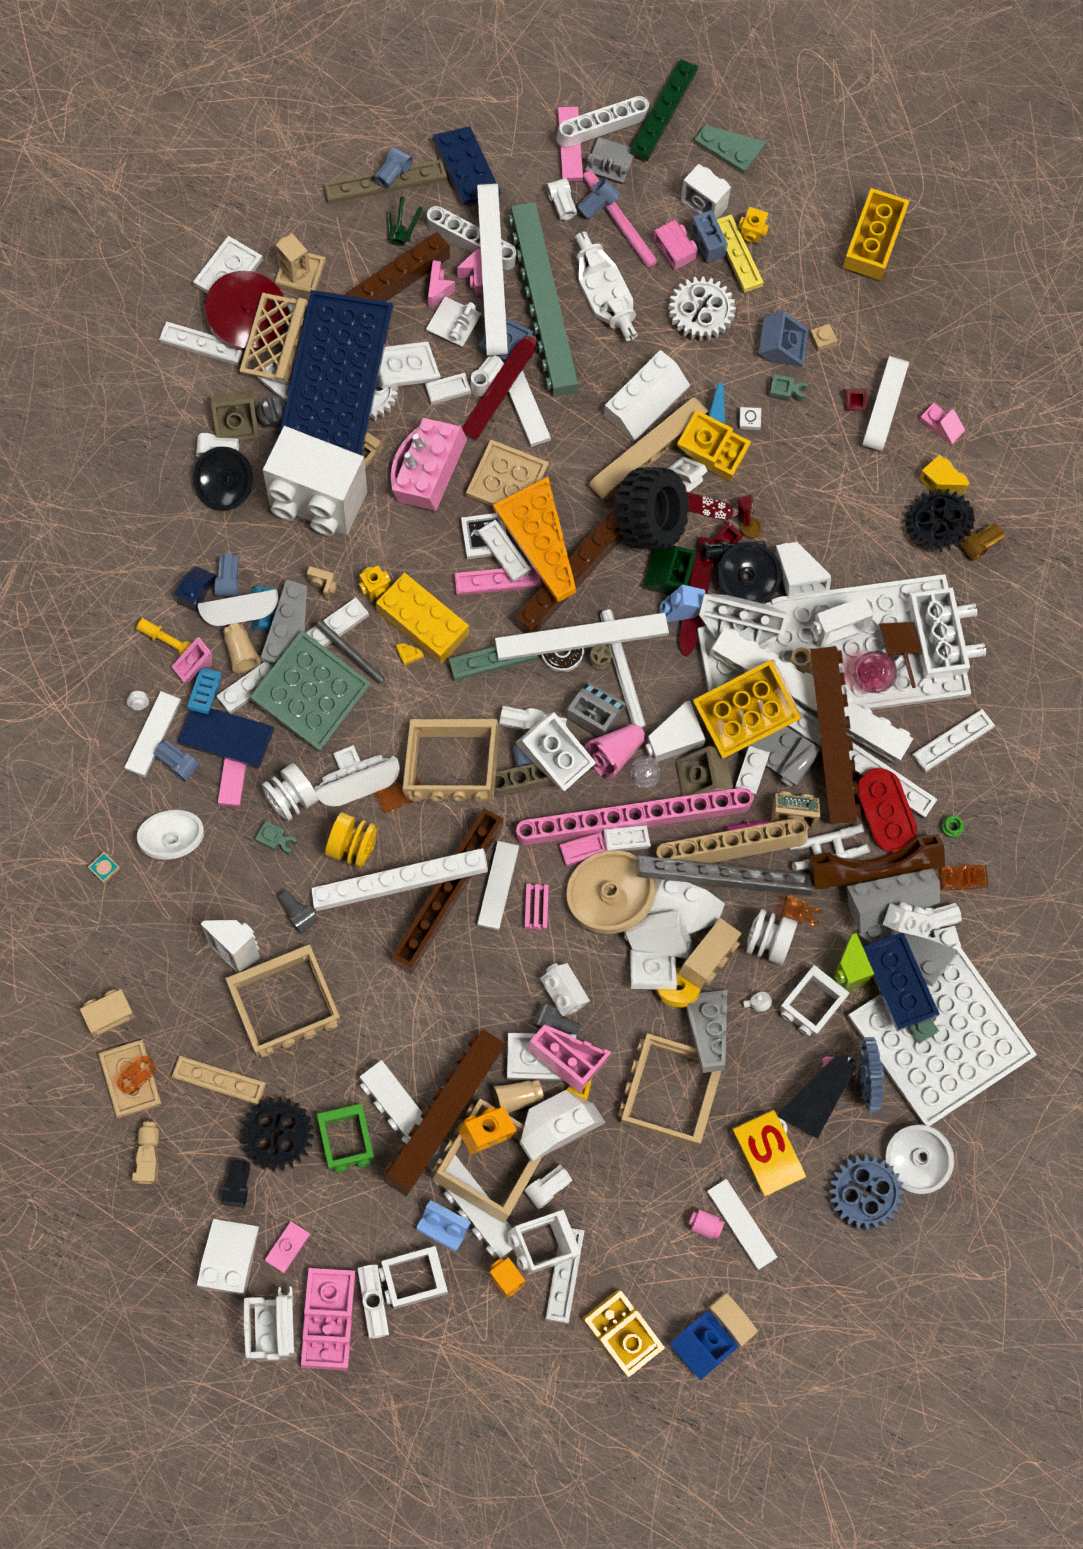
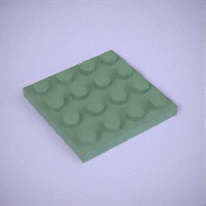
[249,630,371,752]

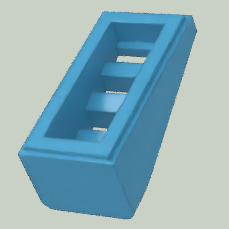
[709,382,725,424]
[187,668,222,714]

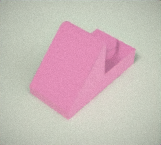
[457,249,483,296]
[428,260,455,307]
[919,403,965,446]
[172,637,212,683]

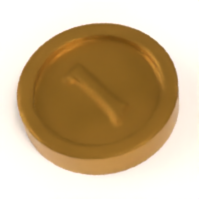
[741,518,762,539]

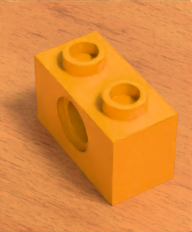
[458,1106,517,1155]
[489,1257,525,1300]

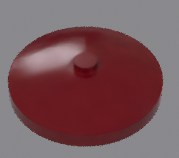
[204,271,288,351]

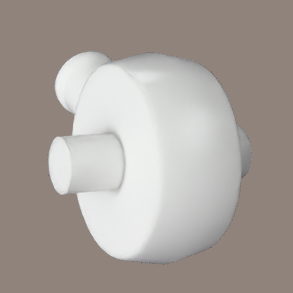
[743,992,772,1012]

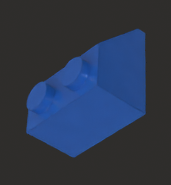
[670,1311,739,1381]

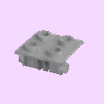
[585,137,634,183]

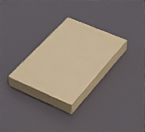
[98,1039,162,1119]

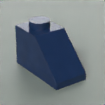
[175,566,216,612]

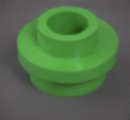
[942,816,964,838]

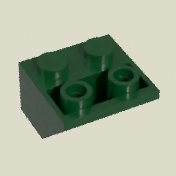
[643,546,697,595]

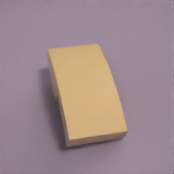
[708,1293,758,1347]

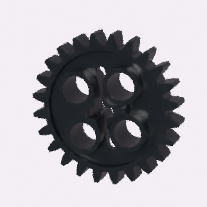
[905,489,975,552]
[240,1097,315,1172]

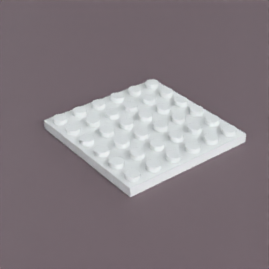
[847,944,1037,1126]

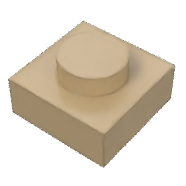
[810,324,838,351]

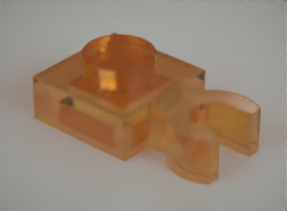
[780,895,822,925]

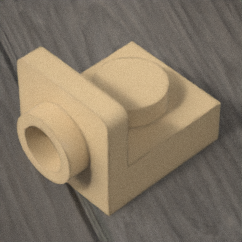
[307,566,337,599]

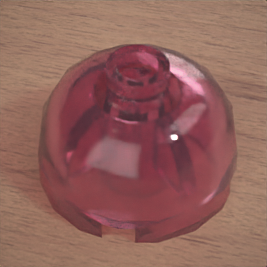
[853,650,898,694]

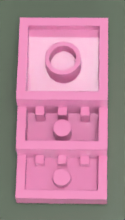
[301,1268,355,1371]

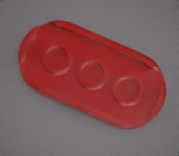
[858,768,917,853]

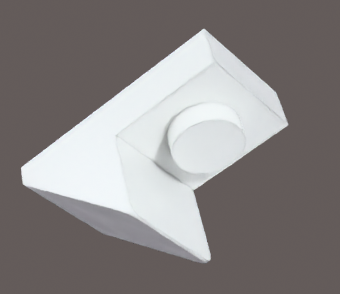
[668,457,708,492]

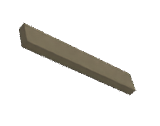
[324,160,447,204]

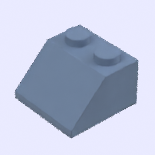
[759,311,809,367]

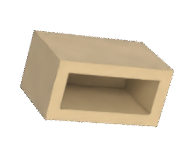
[80,989,135,1037]

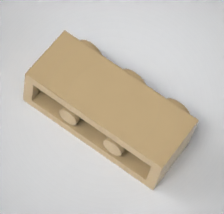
[679,918,742,989]

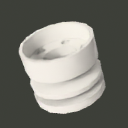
[261,763,319,822]
[746,909,798,965]

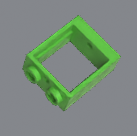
[317,1104,375,1173]

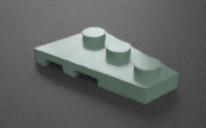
[694,125,767,175]

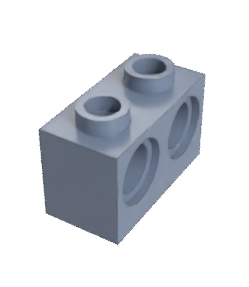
[691,210,728,263]

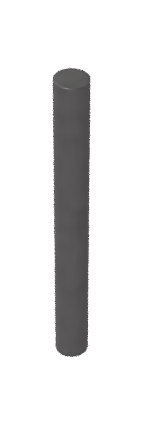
[316,620,385,684]

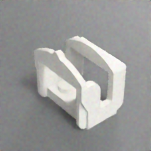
[244,1287,296,1362]

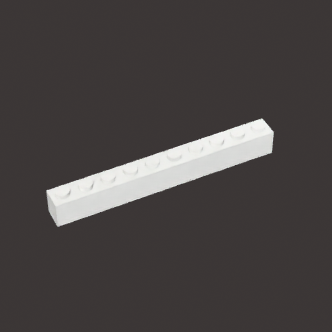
[710,628,914,765]
[359,1060,514,1259]

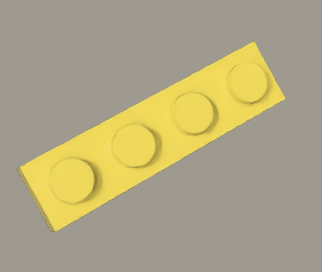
[717,214,764,293]

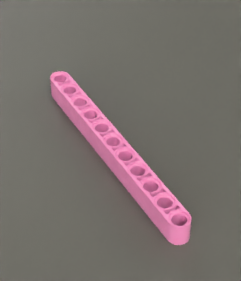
[516,788,754,845]

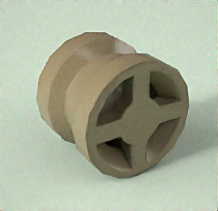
[590,645,612,671]

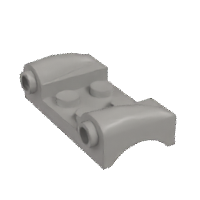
[742,726,822,787]

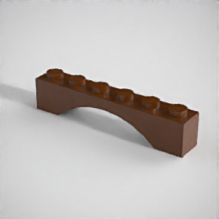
[809,833,945,889]

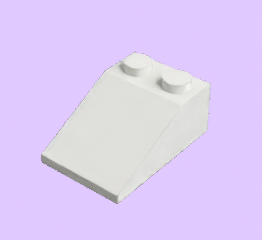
[515,712,596,791]
[197,1219,259,1297]

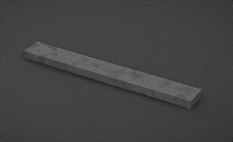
[636,856,813,896]

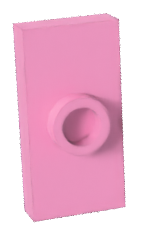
[265,1221,310,1274]

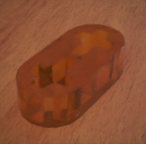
[117,1056,156,1095]

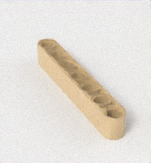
[589,397,710,501]
[657,818,808,863]

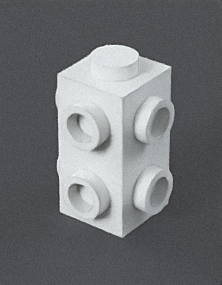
[883,902,935,938]
[540,963,590,1016]

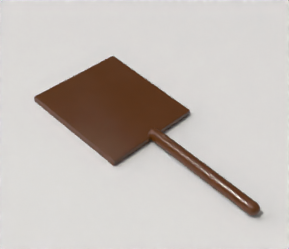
[879,622,922,688]

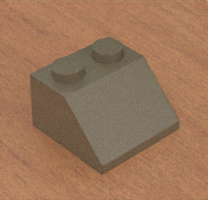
[211,390,259,441]
[676,746,733,796]

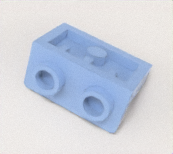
[416,1200,471,1251]

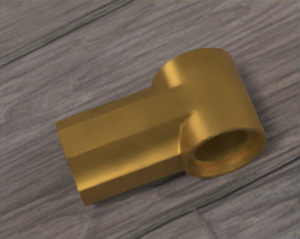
[960,523,1005,561]

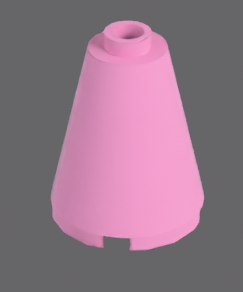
[584,724,645,780]

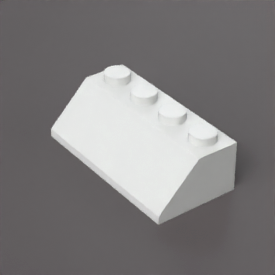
[604,350,690,442]
[201,920,260,973]

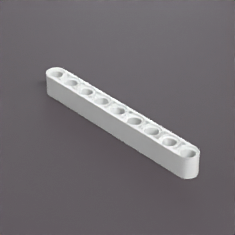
[477,184,508,356]

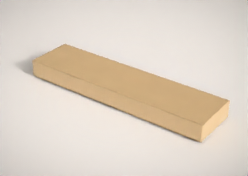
[172,1056,266,1106]

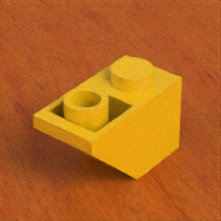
[919,454,970,494]

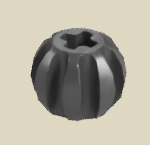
[257,397,286,427]

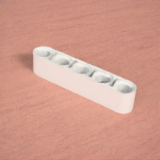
[556,96,649,147]
[427,206,516,270]
[862,356,909,451]

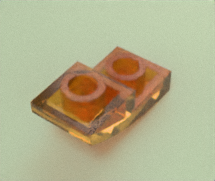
[939,865,988,890]

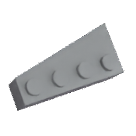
[847,868,940,934]

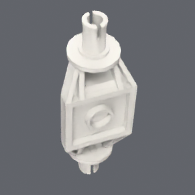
[575,232,638,341]

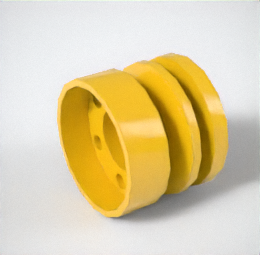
[325,812,378,869]

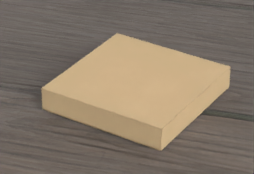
[275,253,326,295]

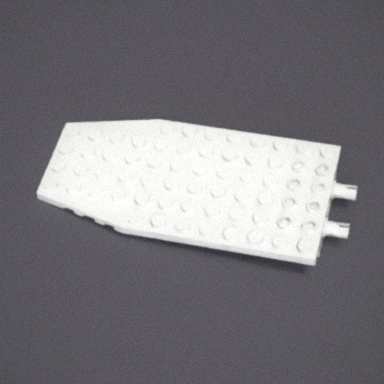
[697,574,986,718]

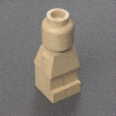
[132,1122,159,1185]

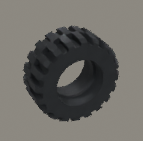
[615,467,689,550]

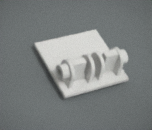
[426,297,482,347]

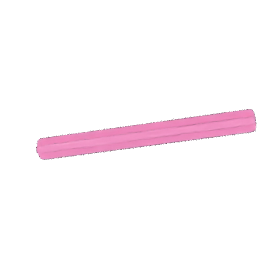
[583,170,657,267]

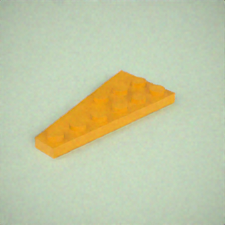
[493,477,576,602]

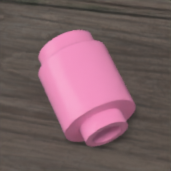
[688,1209,724,1239]

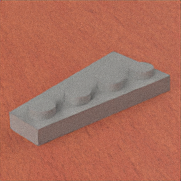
[261,579,307,665]
[858,925,958,987]
[685,989,728,1073]

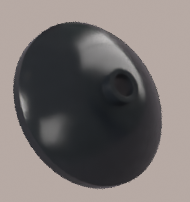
[193,446,253,511]
[718,542,782,603]

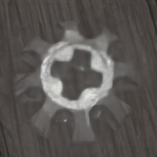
[630,756,661,788]

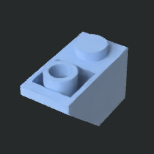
[660,585,705,622]

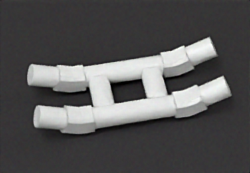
[788,824,870,871]

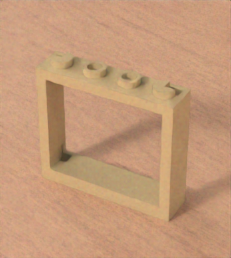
[403,719,500,802]
[225,944,341,1057]
[618,1033,722,1147]
[432,1099,543,1223]

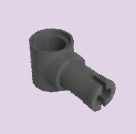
[278,890,318,934]
[533,1004,580,1035]

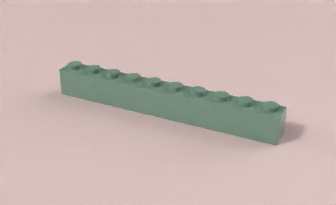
[508,202,578,397]

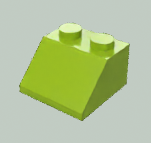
[833,933,874,992]

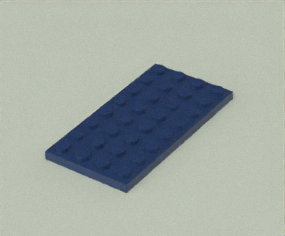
[279,290,394,456]

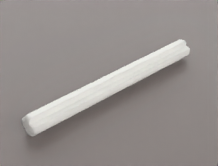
[600,609,645,728]

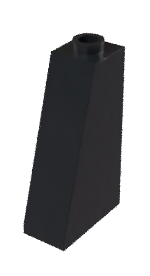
[777,1053,857,1139]

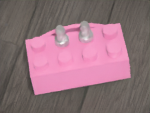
[391,418,467,511]

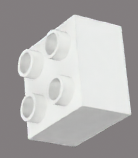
[263,426,367,536]

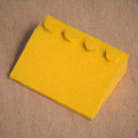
[693,659,802,758]

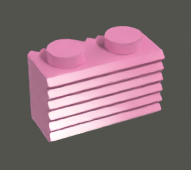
[654,220,698,270]

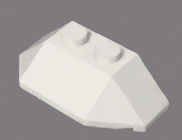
[699,594,789,648]
[647,879,725,934]
[519,1090,605,1162]

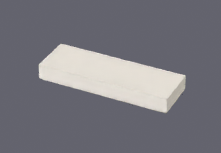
[478,520,531,583]

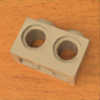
[276,233,310,282]

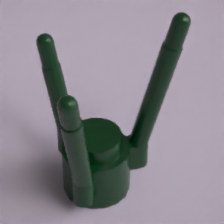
[387,196,423,246]

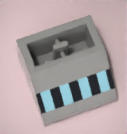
[567,682,626,737]

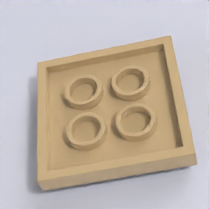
[466,440,549,507]

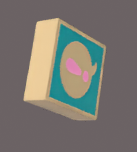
[88,852,120,884]

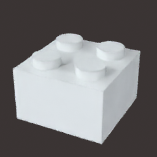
[680,164,731,220]

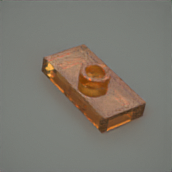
[376,776,420,813]

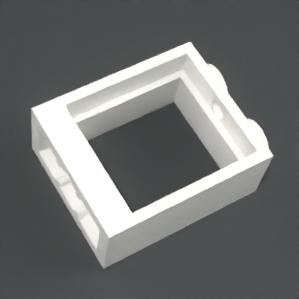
[811,596,873,648]
[779,965,849,1038]
[507,1210,581,1276]
[378,1246,448,1309]

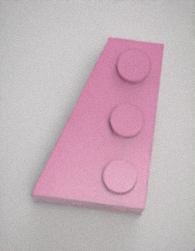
[527,1025,611,1093]

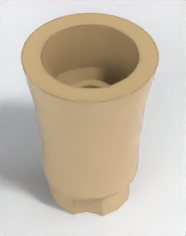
[223,623,261,673]
[492,1080,544,1114]

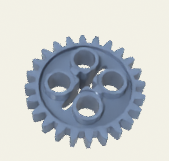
[859,1037,884,1112]
[829,1155,905,1231]

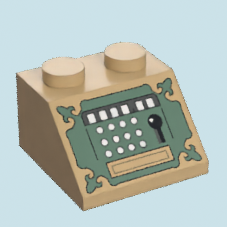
[771,791,820,830]

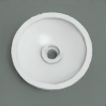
[137,810,204,860]
[886,1125,954,1194]

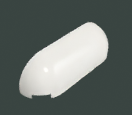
[198,589,278,626]
[315,755,400,806]

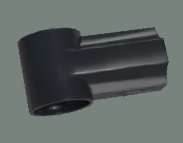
[221,1160,251,1208]

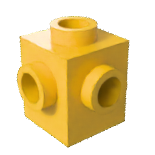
[738,207,769,243]
[358,565,391,601]

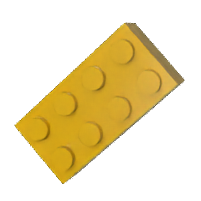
[843,188,910,281]
[376,572,469,665]

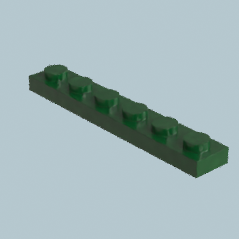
[630,59,698,161]

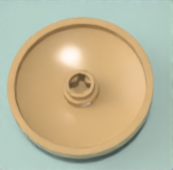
[567,850,656,934]

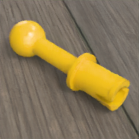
[136,617,192,656]

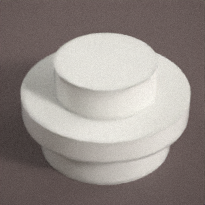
[127,691,149,710]

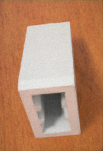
[775,542,831,598]
[645,701,705,762]
[624,910,692,959]

